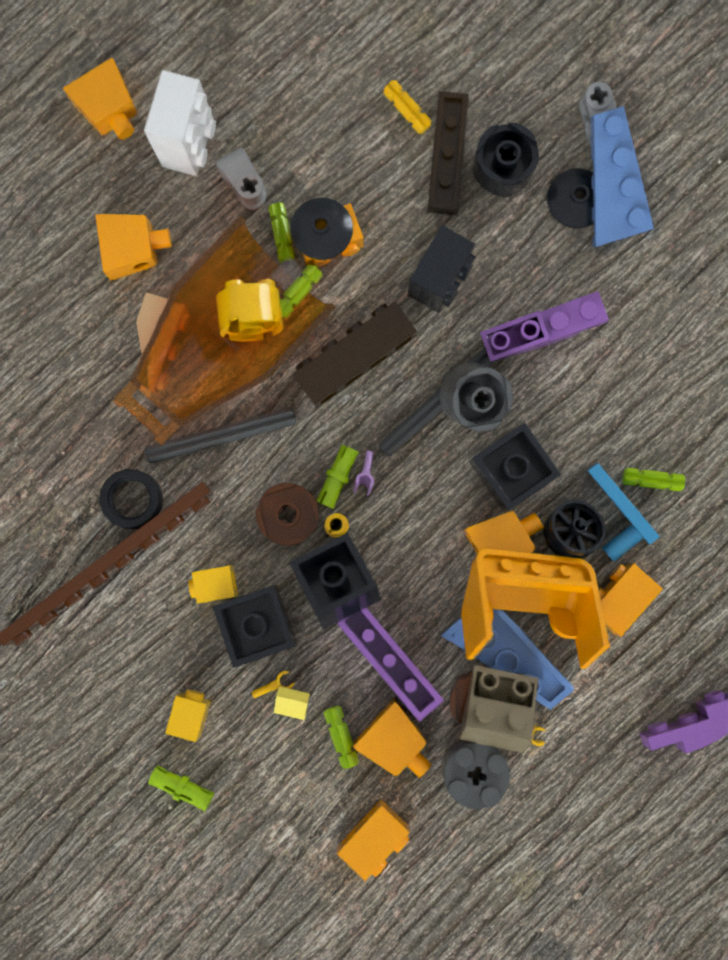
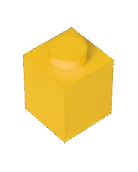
[188,565,238,604]
[165,689,211,742]

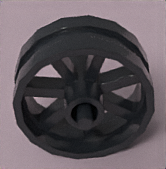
[544,500,606,559]

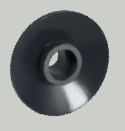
[547,168,594,229]
[290,198,353,260]

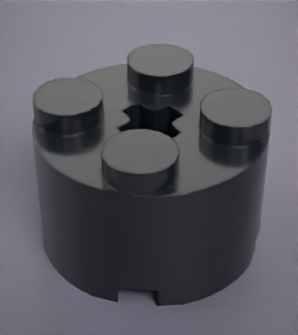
[473,123,539,198]

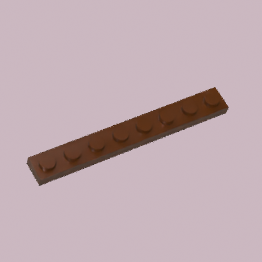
[0,482,214,646]

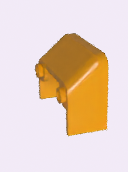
[461,548,610,669]

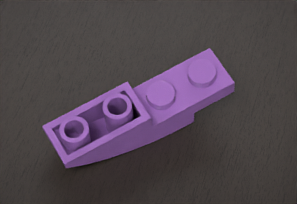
[480,291,609,362]
[640,691,728,754]

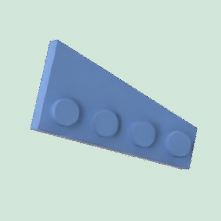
[591,106,654,247]
[441,609,575,710]

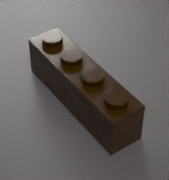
[293,301,417,409]

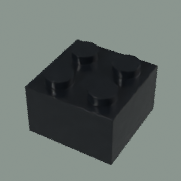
[407,225,476,313]
[469,422,562,513]
[289,532,381,630]
[212,584,297,668]

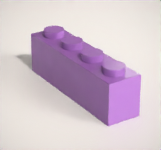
[337,608,444,722]

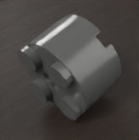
[440,363,513,431]
[442,740,510,809]

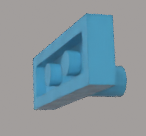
[586,463,660,562]

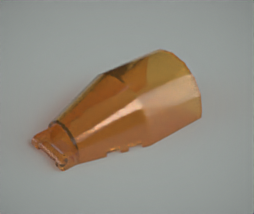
[113,216,336,446]

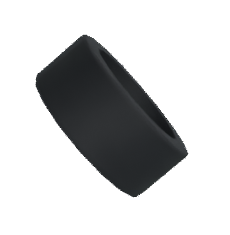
[99,469,163,529]

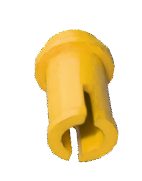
[324,513,349,538]

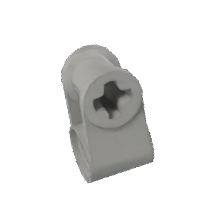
[579,82,617,147]
[215,147,266,210]

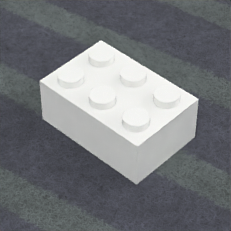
[144,70,216,176]

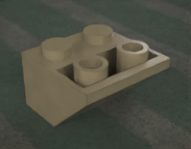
[460,665,538,753]

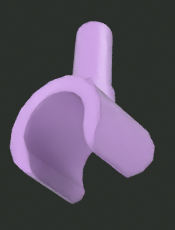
[353,451,374,496]

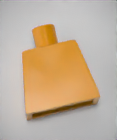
[63,58,137,140]
[95,214,172,280]
[463,510,544,554]
[353,698,432,778]

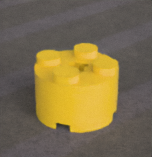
[216,279,283,342]

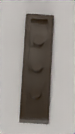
[427,91,469,215]

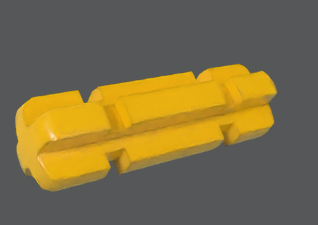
[384,80,432,134]

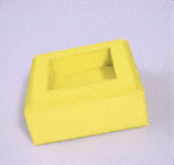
[274,687,310,720]

